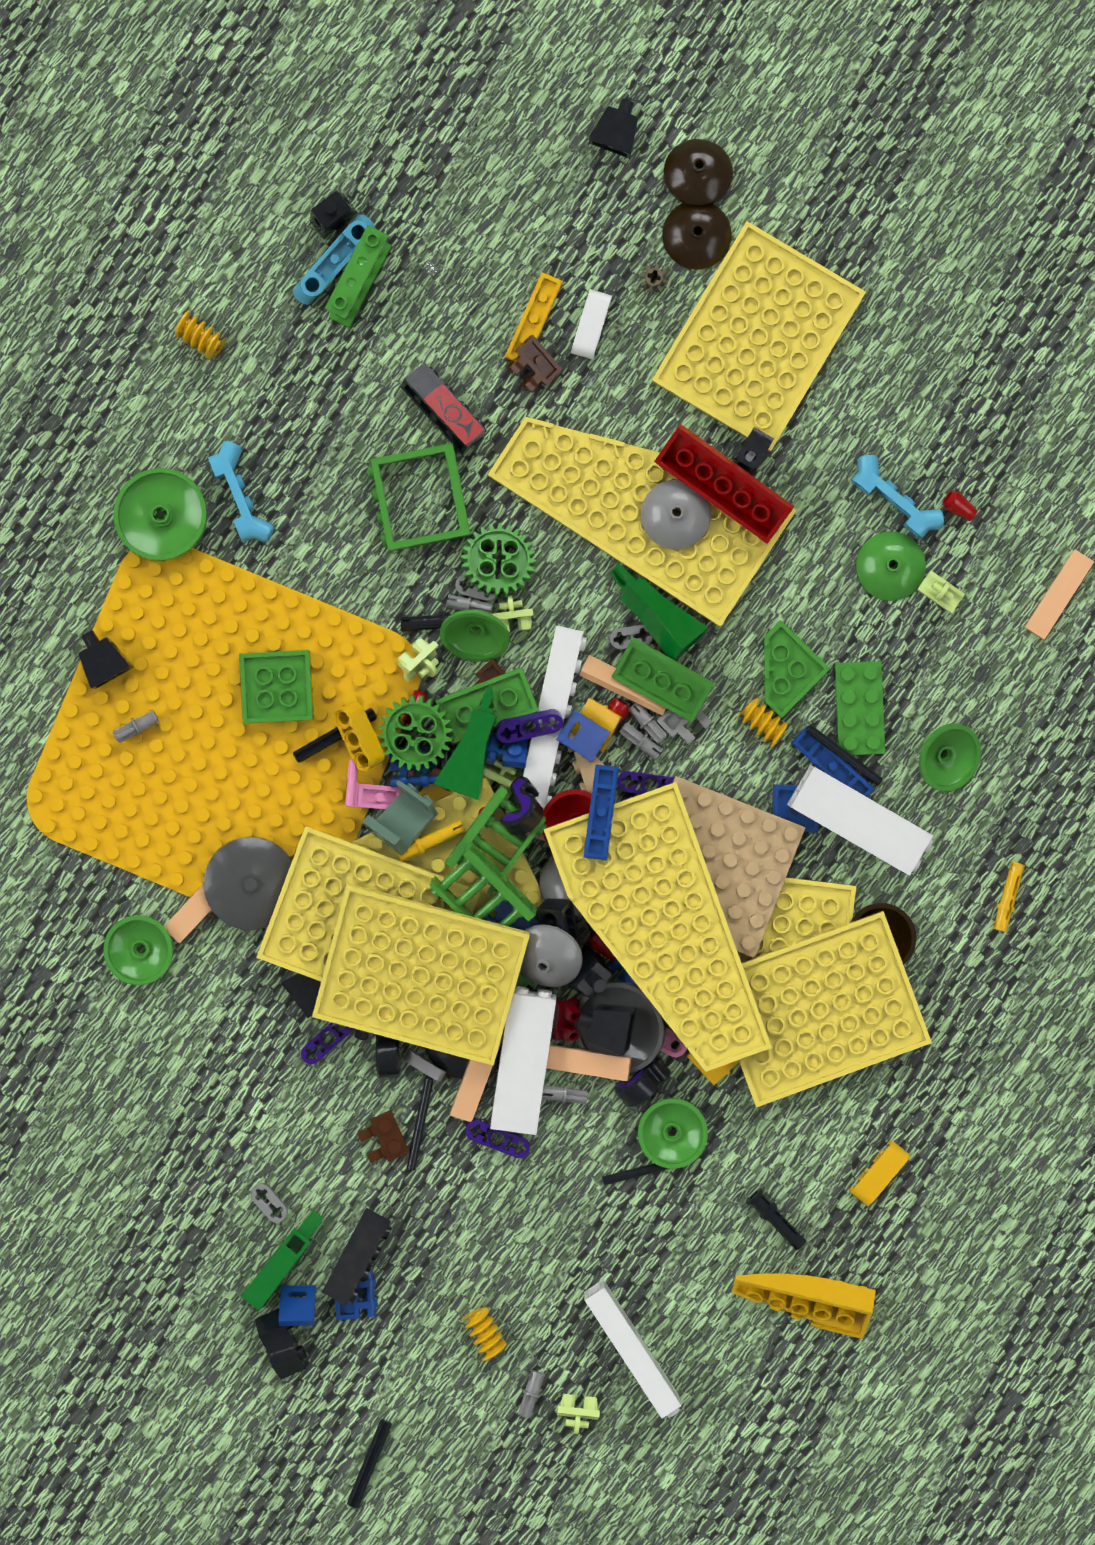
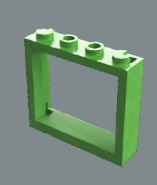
[367,443,471,552]

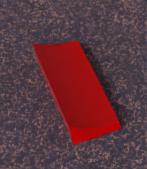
[654,424,795,544]

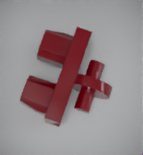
[552,997,582,1042]

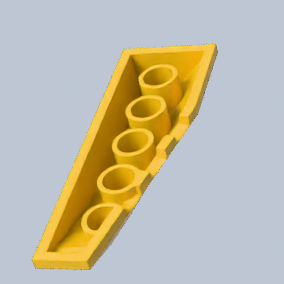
[731,1274,876,1339]

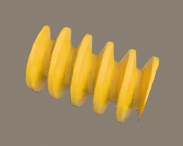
[175,310,227,360]
[737,698,788,748]
[461,1307,507,1362]

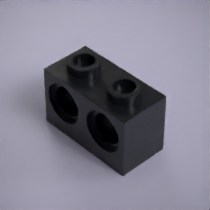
[536,898,580,943]

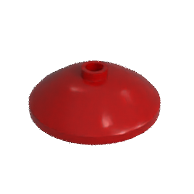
[542,789,592,845]

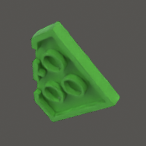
[764,620,830,718]

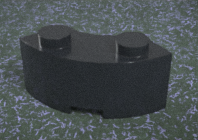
[255,1308,307,1380]

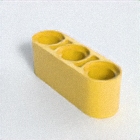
[334,702,385,772]
[849,1140,910,1206]

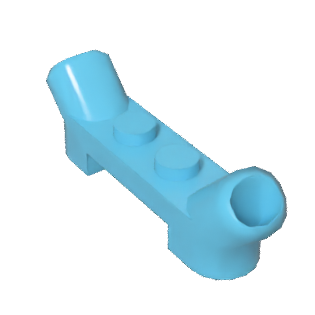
[293,214,375,305]
[208,441,274,543]
[851,455,944,539]

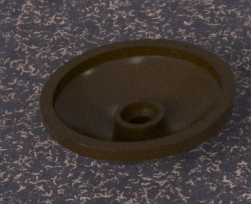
[663,139,733,206]
[662,203,732,270]
[850,903,916,965]

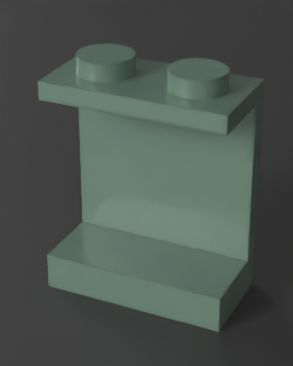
[362,780,438,855]

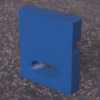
[556,710,610,762]
[278,1285,316,1326]

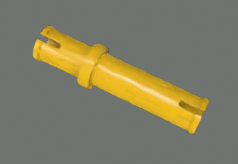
[397,819,466,862]
[993,861,1025,932]

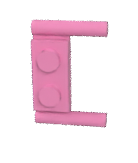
[345,759,415,810]

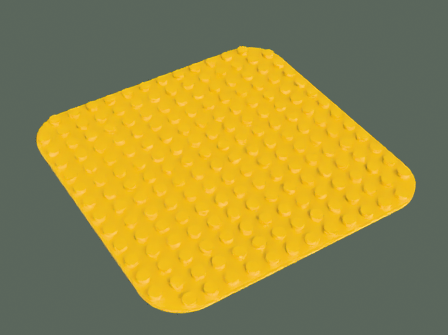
[27,548,421,929]

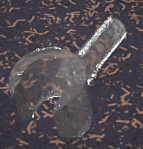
[424,246,445,278]

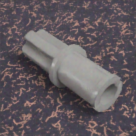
[446,594,493,614]
[628,703,667,744]
[113,710,160,743]
[619,723,663,760]
[542,1085,588,1104]
[518,1370,545,1418]

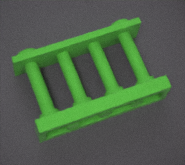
[325,225,392,329]
[445,785,547,895]
[429,842,537,927]

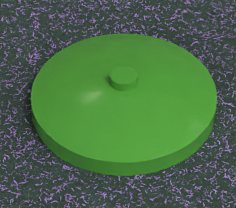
[113,468,208,561]

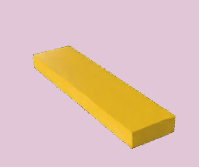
[505,272,563,367]

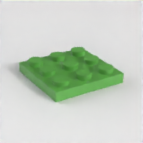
[239,650,313,724]

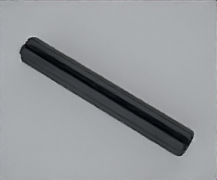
[293,708,377,763]
[347,1419,392,1508]

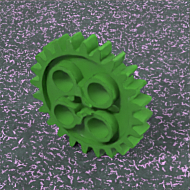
[460,523,536,598]
[378,695,454,771]

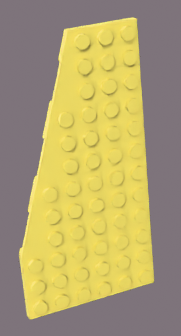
[488,417,797,627]
[543,782,772,1072]

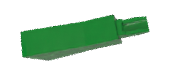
[611,564,708,660]
[434,686,497,800]
[241,1210,324,1311]

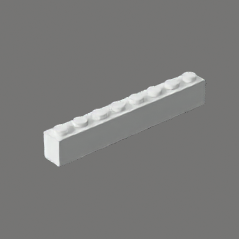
[517,626,587,810]

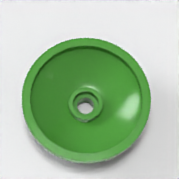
[856,531,926,601]
[440,610,510,662]
[919,723,981,791]
[104,915,173,985]
[638,1098,708,1169]

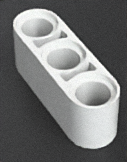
[571,289,612,360]

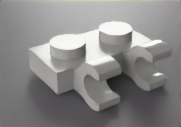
[656,703,712,745]

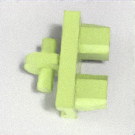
[917,571,965,614]
[492,595,534,632]
[397,638,439,682]
[484,759,518,798]
[557,1394,600,1434]

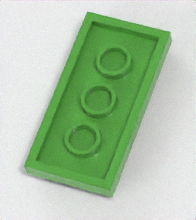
[612,637,714,723]
[834,661,885,755]
[435,667,539,744]

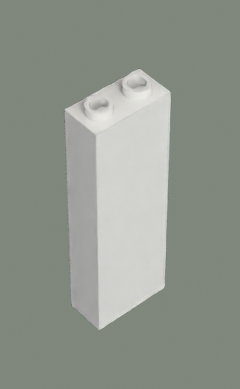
[787,764,933,876]
[490,986,556,1135]
[584,1279,681,1418]

